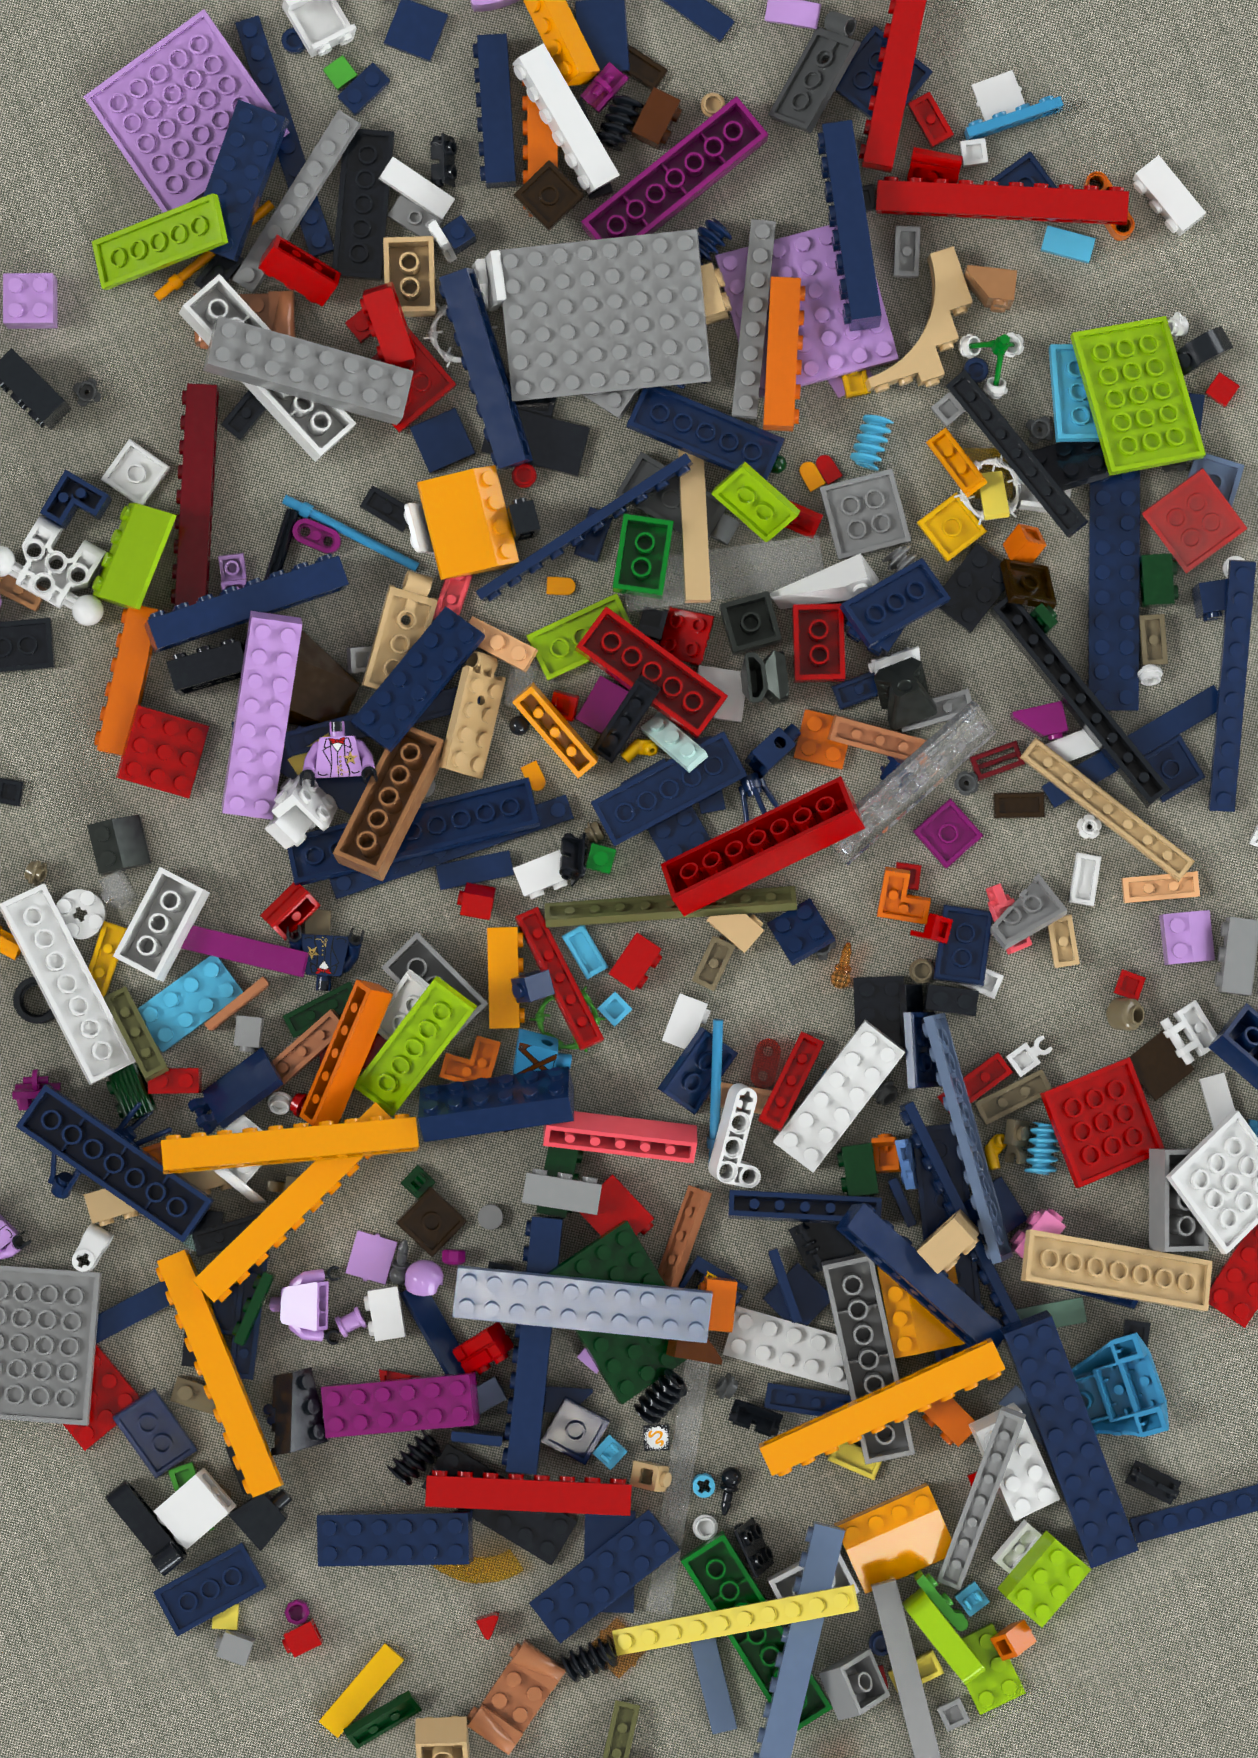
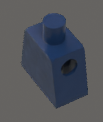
[745,723,801,778]

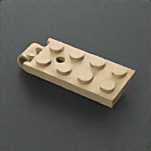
[362,570,438,690]
[439,650,506,779]

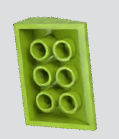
[92,503,177,610]

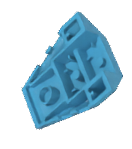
[1072,1332,1169,1437]

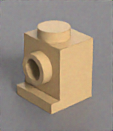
[630,1460,672,1492]

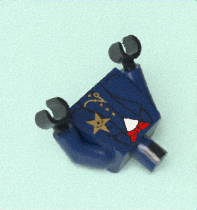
[286,925,365,991]

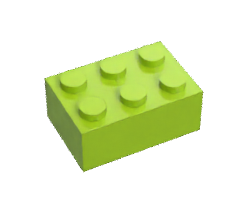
[997,1530,1092,1628]

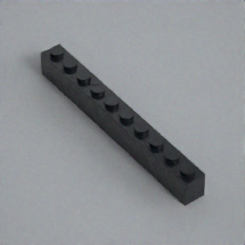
[990,597,1170,808]

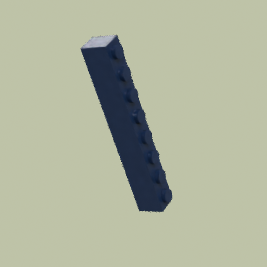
[439,268,533,470]
[836,1203,1003,1349]

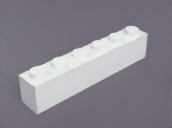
[512,43,620,195]

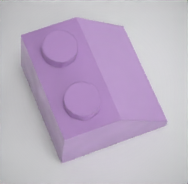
[1159,910,1215,965]

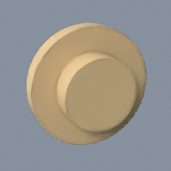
[701,93,725,118]

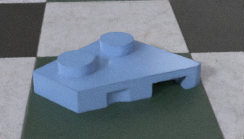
[895,1138,919,1190]

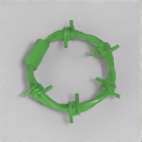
[530,986,605,1052]

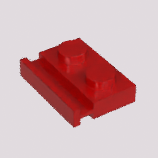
[907,147,963,184]

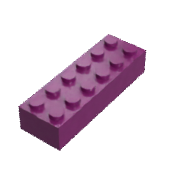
[321,1372,480,1438]

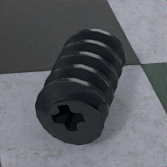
[596,95,644,152]
[634,1368,687,1425]
[386,1430,442,1486]
[560,1635,618,1682]

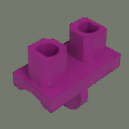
[580,62,629,113]
[12,1069,61,1111]

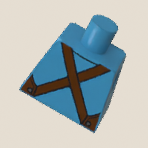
[513,1029,572,1074]

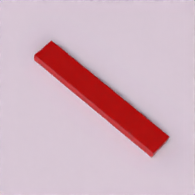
[515,907,604,1051]

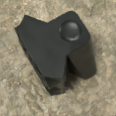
[740,650,789,705]
[874,657,937,730]

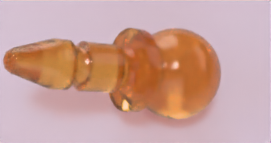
[831,942,852,989]

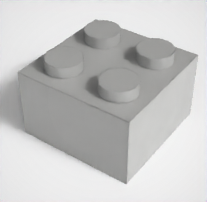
[819,1648,890,1721]

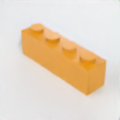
[523,0,600,86]
[512,682,599,778]
[487,927,525,1029]

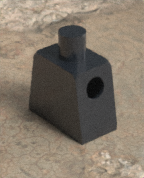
[229,1489,292,1551]

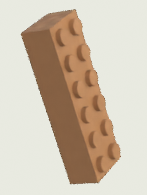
[333,727,445,882]

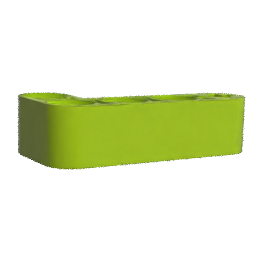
[902,1588,986,1685]

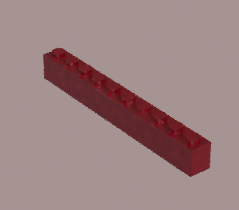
[171,383,220,637]

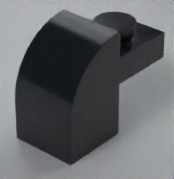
[1176,326,1234,376]

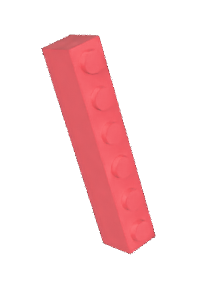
[543,1111,697,1163]

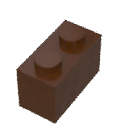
[632,87,683,150]

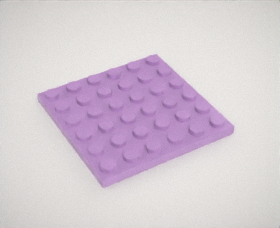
[83,9,290,213]
[715,225,899,398]

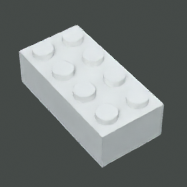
[113,867,210,982]
[968,1402,1060,1521]

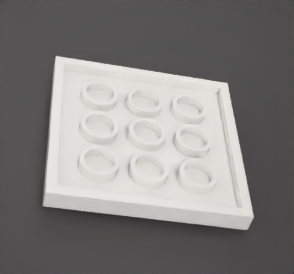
[1166,1110,1258,1254]

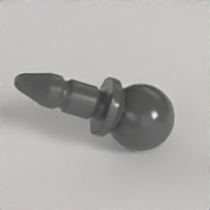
[389,1239,410,1285]

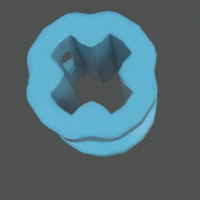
[692,1473,715,1498]

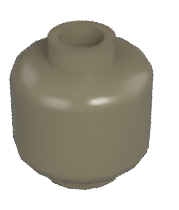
[1106,998,1145,1031]

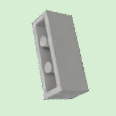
[1215,917,1258,996]
[522,1168,602,1215]

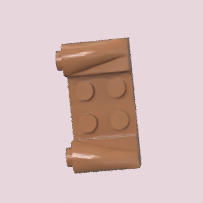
[193,291,296,349]
[467,1639,566,1755]

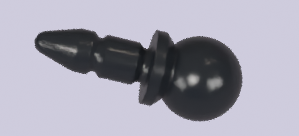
[509,712,531,736]
[720,1467,742,1516]

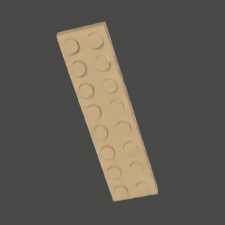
[1021,1229,1212,1312]

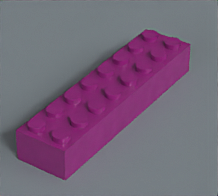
[581,96,768,240]

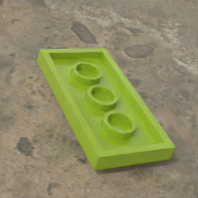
[526,593,632,681]

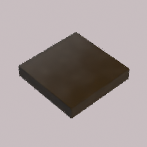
[514,160,584,231]
[1000,559,1057,610]
[1129,1030,1195,1101]
[396,1186,467,1257]

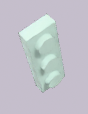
[641,712,708,773]

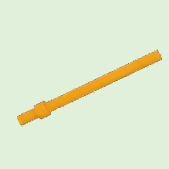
[154,200,275,302]

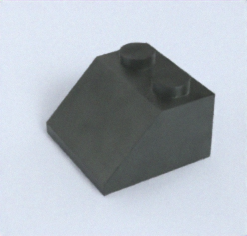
[87,815,151,875]

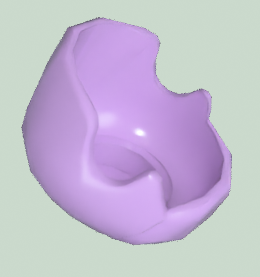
[405,1260,444,1296]

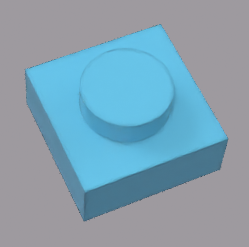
[597,992,633,1027]

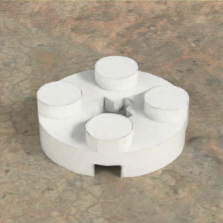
[56,889,106,940]

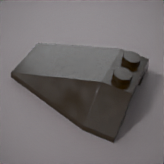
[287,630,361,726]

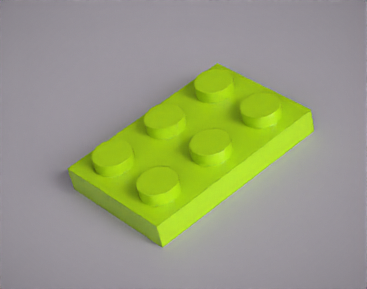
[711,462,800,543]
[961,1623,1026,1715]

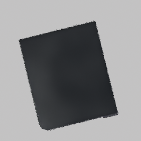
[638,607,669,642]

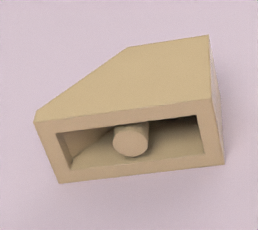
[706,914,764,953]

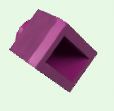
[1010,701,1068,741]

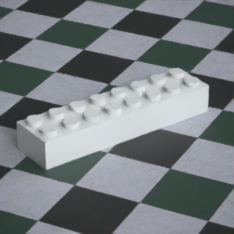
[179,274,357,462]

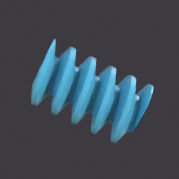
[850,415,894,471]
[1024,1122,1060,1175]

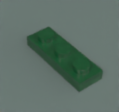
[1030,603,1058,634]
[283,981,353,1038]
[232,1271,275,1346]
[343,1690,422,1749]

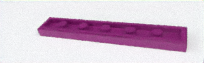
[181,925,309,978]

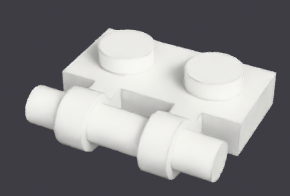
[1160,1000,1217,1065]

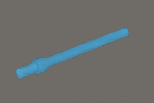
[282,495,420,572]
[707,1019,723,1166]

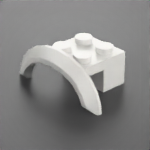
[213,1115,266,1203]

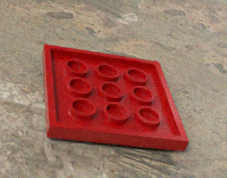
[1040,1057,1164,1188]

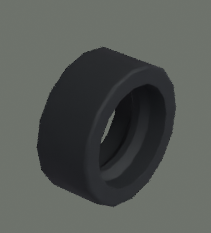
[13,977,55,1024]

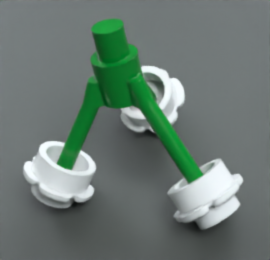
[958,332,1024,399]

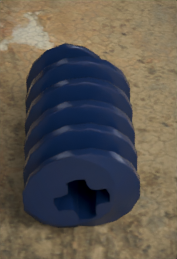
[698,218,733,265]

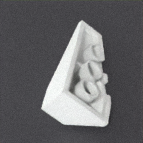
[770,553,880,609]

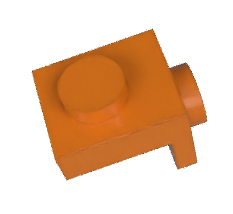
[871,1134,901,1174]

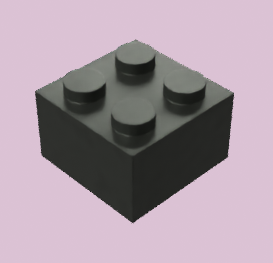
[719,591,782,656]

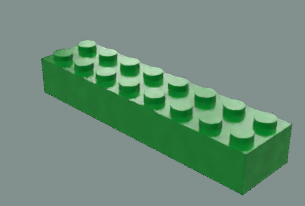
[681,1531,833,1731]

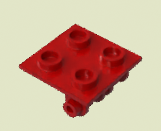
[659,607,714,666]

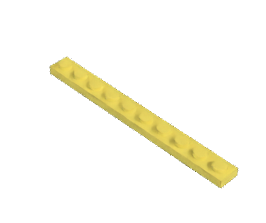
[612,1584,859,1656]

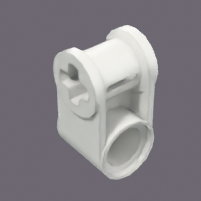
[72,1223,114,1272]

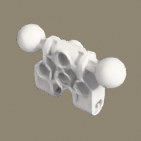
[0,515,107,626]

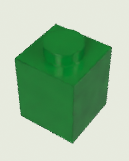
[586,843,616,875]

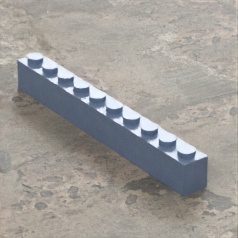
[752,1521,845,1758]

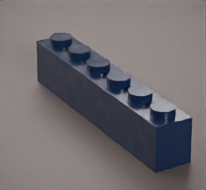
[473,33,516,189]
[728,1190,882,1224]

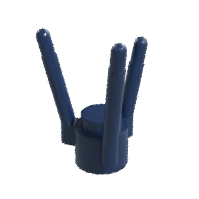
[738,772,779,823]
[114,1102,172,1146]
[48,1152,82,1199]

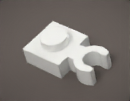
[1005,1036,1053,1077]

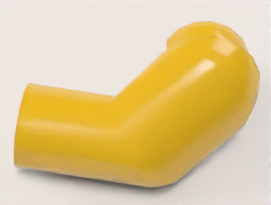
[620,739,658,763]
[984,1134,1007,1170]

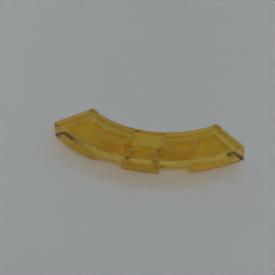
[432,1548,524,1584]

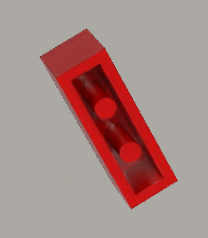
[258,235,341,307]
[360,282,417,365]

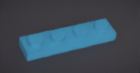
[964,95,1064,140]

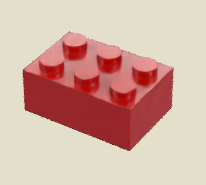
[792,603,845,683]

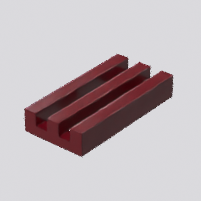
[969,740,1025,781]

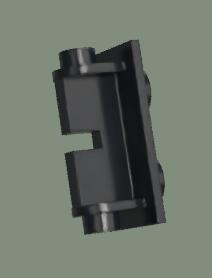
[430,133,457,188]
[559,832,588,887]
[728,1398,783,1438]
[1125,1460,1181,1505]

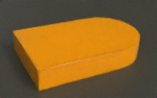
[799,462,826,492]
[546,577,576,596]
[521,761,546,791]

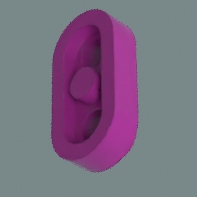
[292,518,341,554]

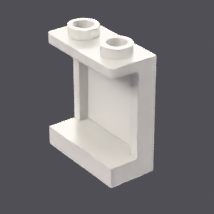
[282,0,357,58]
[153,1467,237,1550]

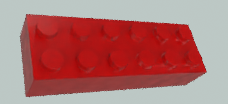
[575,607,728,739]

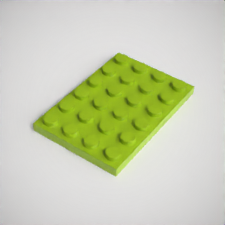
[1070,316,1206,476]

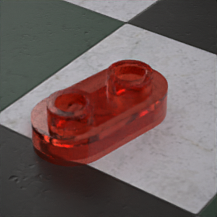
[750,1039,781,1088]

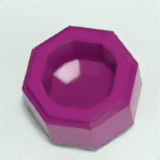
[442,1249,466,1265]
[284,1599,310,1625]

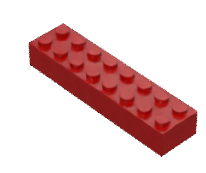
[660,776,865,916]
[425,1470,632,1516]

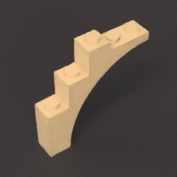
[865,246,973,394]

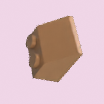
[963,265,1017,313]

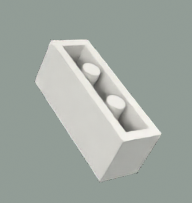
[1133,155,1206,237]

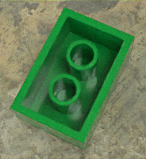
[613,514,674,599]

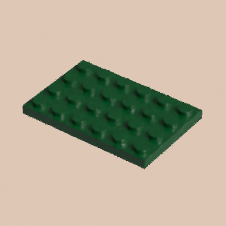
[546,1220,687,1405]

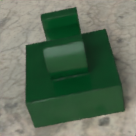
[401,1165,436,1199]

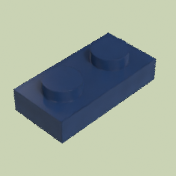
[337,62,391,116]

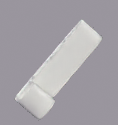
[708,1083,761,1188]

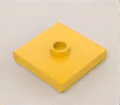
[917,492,987,562]

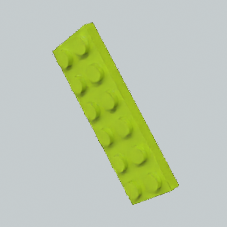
[92,193,228,290]
[354,976,477,1116]

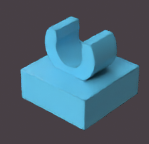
[592,1434,628,1470]
[954,1581,990,1617]

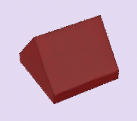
[476,1611,499,1640]

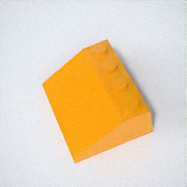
[417,465,519,580]
[877,1249,965,1358]
[834,1483,952,1594]

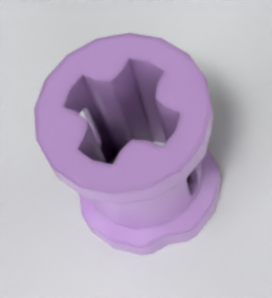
[335,1306,367,1338]

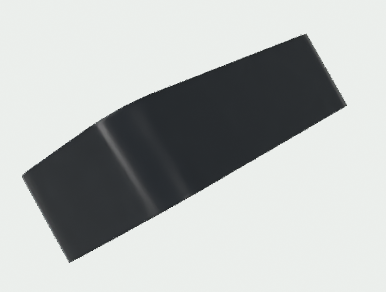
[106,1480,188,1576]

